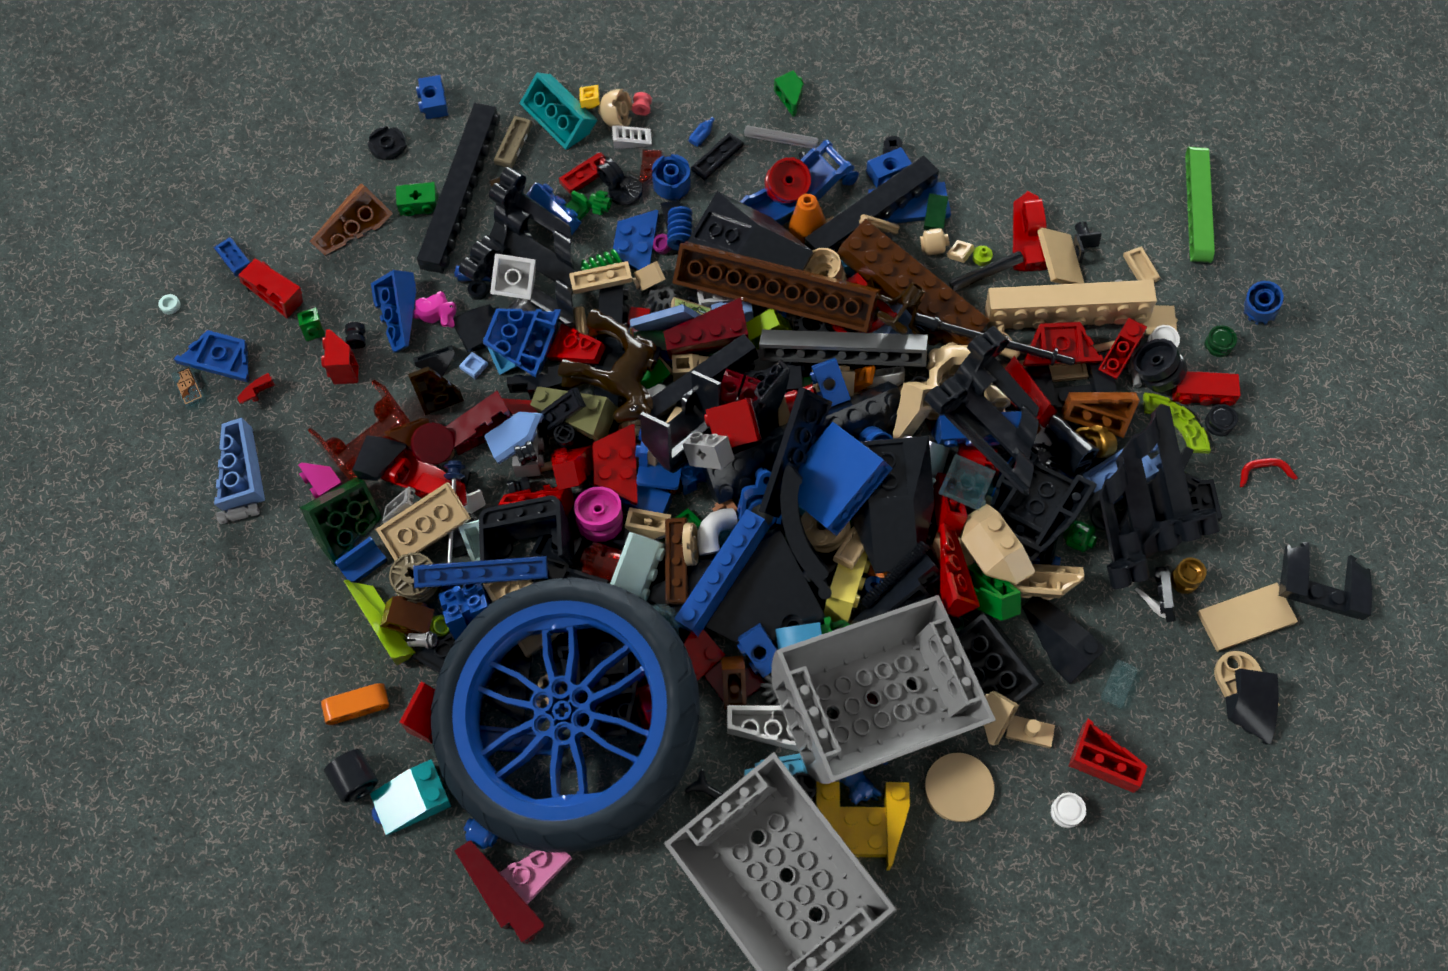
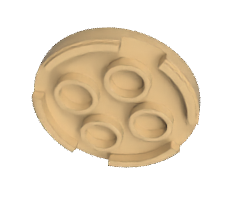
[925,753,994,822]

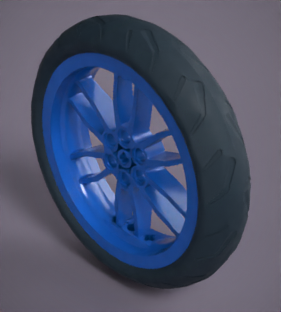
[431,577,700,853]

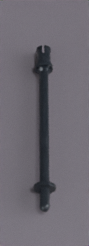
[913,312,1076,366]

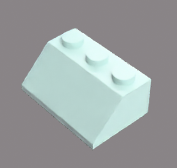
[610,532,665,601]

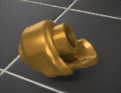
[1075,425,1117,458]

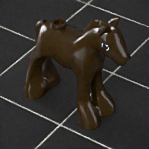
[557,308,656,423]

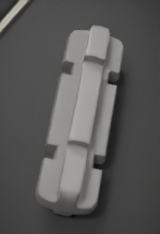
[216,503,260,524]

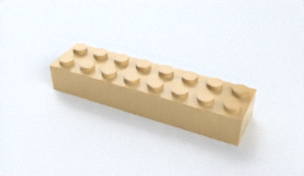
[985,280,1157,330]

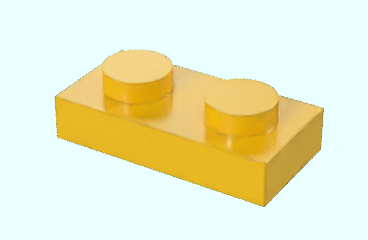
[580,85,600,109]

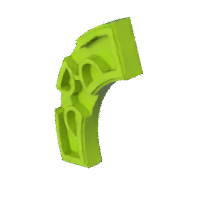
[1143,392,1211,454]

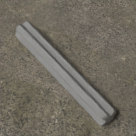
[744,125,819,149]

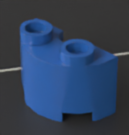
[681,463,707,495]

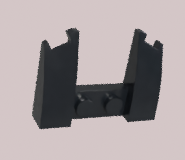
[1026,354,1117,410]
[1278,542,1372,620]

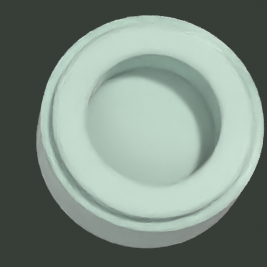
[159,294,180,314]

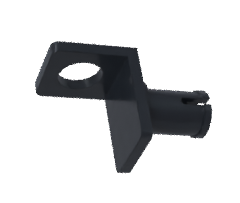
[1073,221,1102,264]

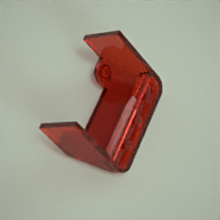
[307,380,410,480]

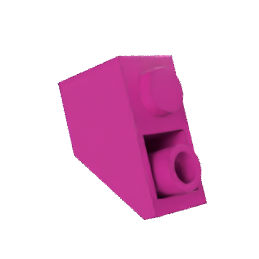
[298,463,342,499]

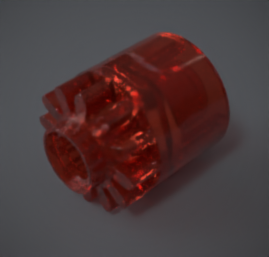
[580,542,622,584]

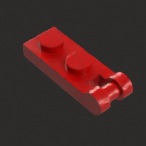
[559,152,606,195]

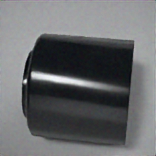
[324,749,378,803]

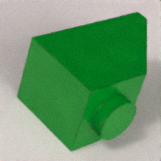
[774,70,804,117]

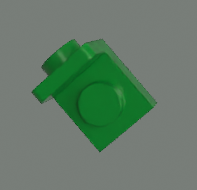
[566,191,590,220]
[297,307,325,341]

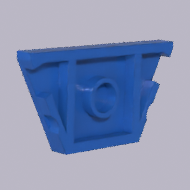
[613,210,659,270]
[174,330,249,383]

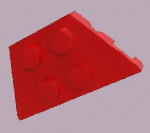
[1023,322,1103,366]
[592,424,638,505]

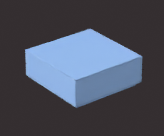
[459,352,488,379]

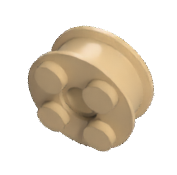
[801,512,851,553]

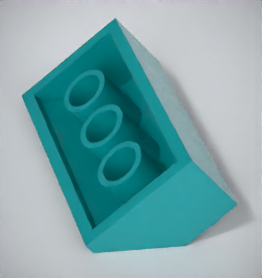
[519,72,597,150]

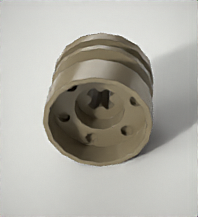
[389,553,441,605]

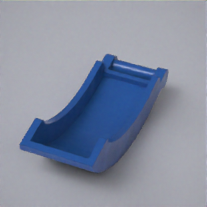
[740,140,853,226]

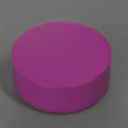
[653,234,671,255]

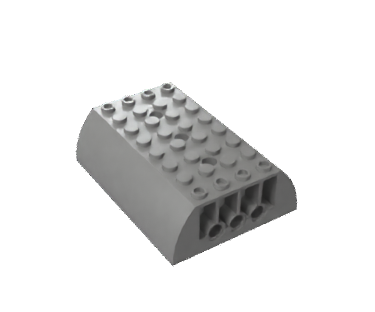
[772,595,996,784]
[664,752,897,971]

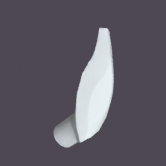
[1135,587,1166,618]

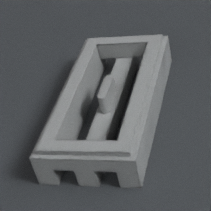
[382,486,415,523]

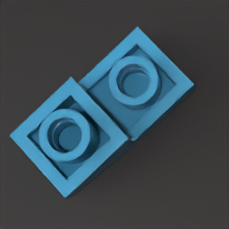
[775,622,822,649]

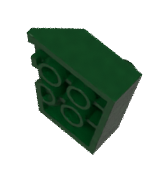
[299,477,382,567]

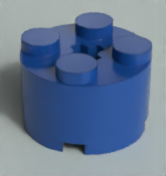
[652,154,691,201]

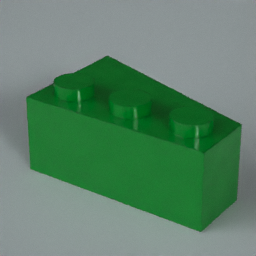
[967,563,1021,621]

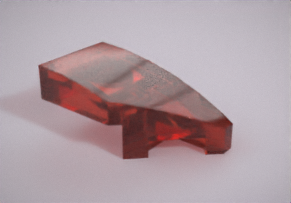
[640,150,662,182]

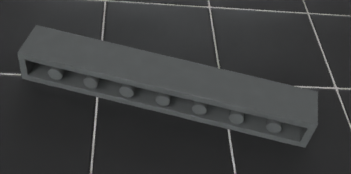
[759,329,928,367]

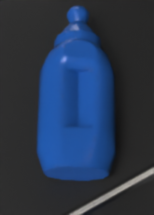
[688,117,715,147]

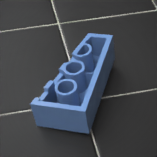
[214,418,265,512]

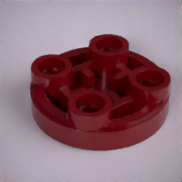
[411,422,454,465]

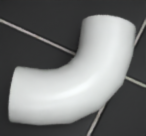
[697,508,737,556]

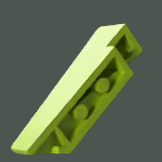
[344,579,416,666]

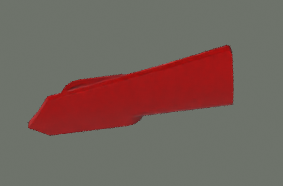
[1013,191,1047,271]
[380,450,467,506]

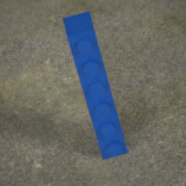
[674,509,769,637]

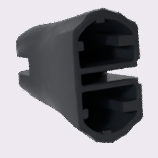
[1044,415,1099,477]

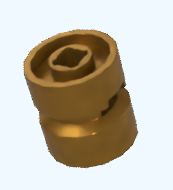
[1170,557,1207,594]

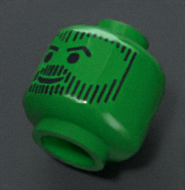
[1063,521,1098,552]

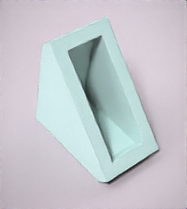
[458,520,480,561]

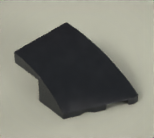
[1225,668,1279,745]

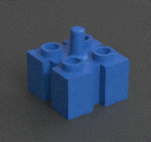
[438,583,491,641]

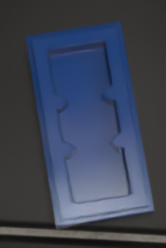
[214,237,250,277]

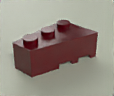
[445,391,510,455]

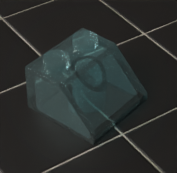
[938,454,996,510]

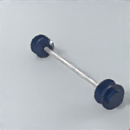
[439,460,466,591]

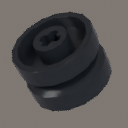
[1133,338,1187,392]

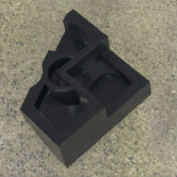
[352,435,408,481]

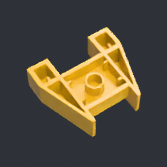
[815,781,910,870]

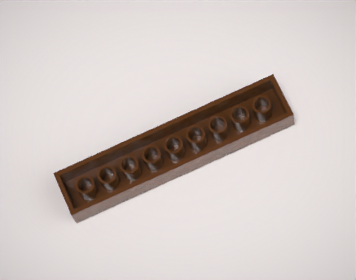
[672,242,880,333]

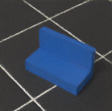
[335,537,388,583]

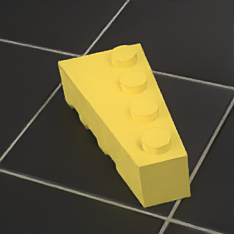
[823,528,870,622]

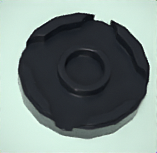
[368,126,406,160]

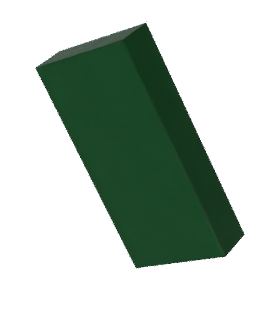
[923,193,948,230]

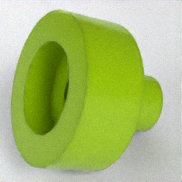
[972,246,993,266]

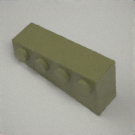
[530,386,618,441]

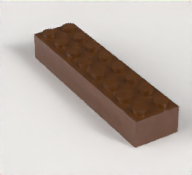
[837,219,990,346]

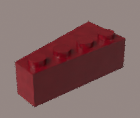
[663,297,749,360]

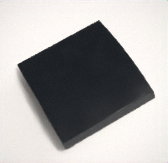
[453,304,495,353]

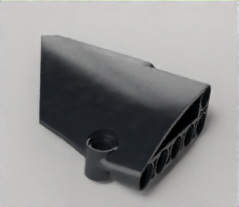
[649,526,826,648]

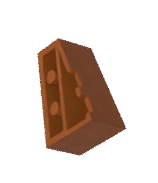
[1061,392,1140,438]

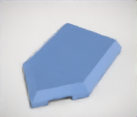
[484,412,544,464]

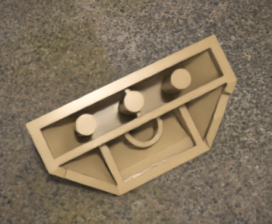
[961,504,1036,585]
[1011,564,1084,600]

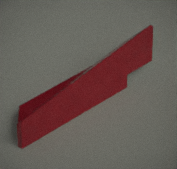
[455,841,544,944]

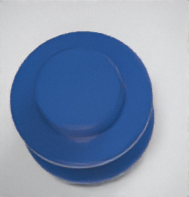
[841,166,859,185]

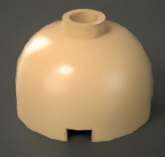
[598,89,632,127]

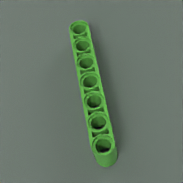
[1185,147,1214,263]

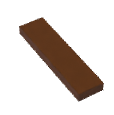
[665,518,689,606]

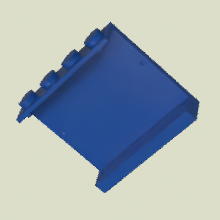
[798,422,893,536]

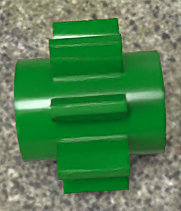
[588,190,612,215]

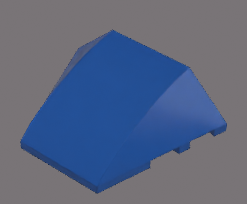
[483,309,561,378]

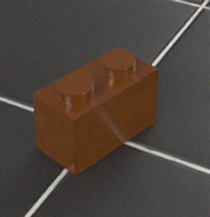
[380,596,435,635]

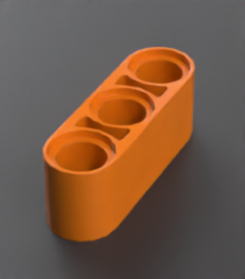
[321,683,389,725]

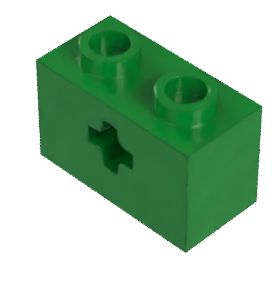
[396,182,438,216]

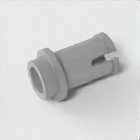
[407,631,438,649]

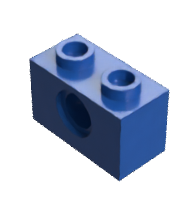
[416,75,449,120]
[866,147,912,188]
[809,358,851,407]
[737,623,778,678]

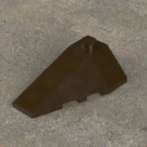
[408,367,464,415]

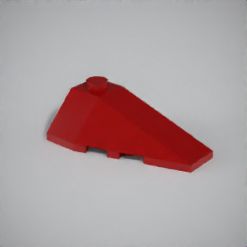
[940,523,980,617]

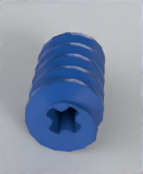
[667,206,693,250]

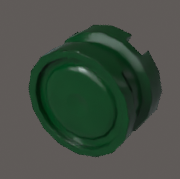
[1204,325,1237,357]

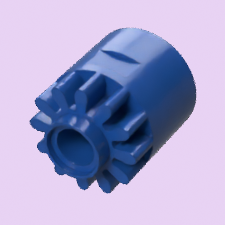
[1244,281,1284,325]

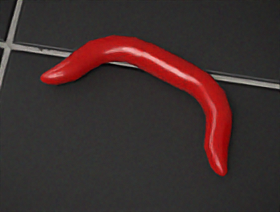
[1240,458,1298,487]

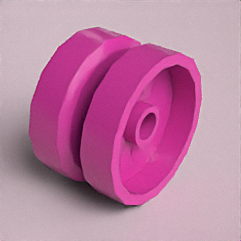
[574,487,624,542]

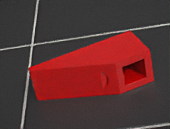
[1098,318,1147,379]

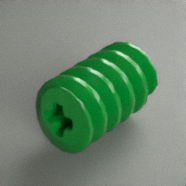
[580,249,622,271]

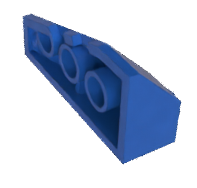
[371,270,416,353]

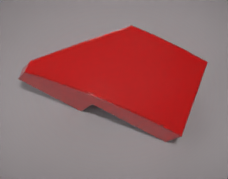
[237,373,275,404]

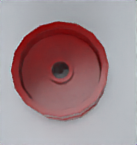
[764,157,811,204]

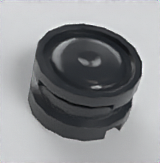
[1205,404,1238,437]

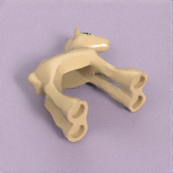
[926,324,1021,420]

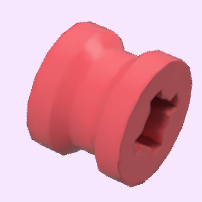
[632,92,652,116]

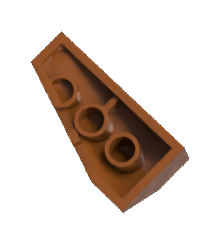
[310,184,393,255]

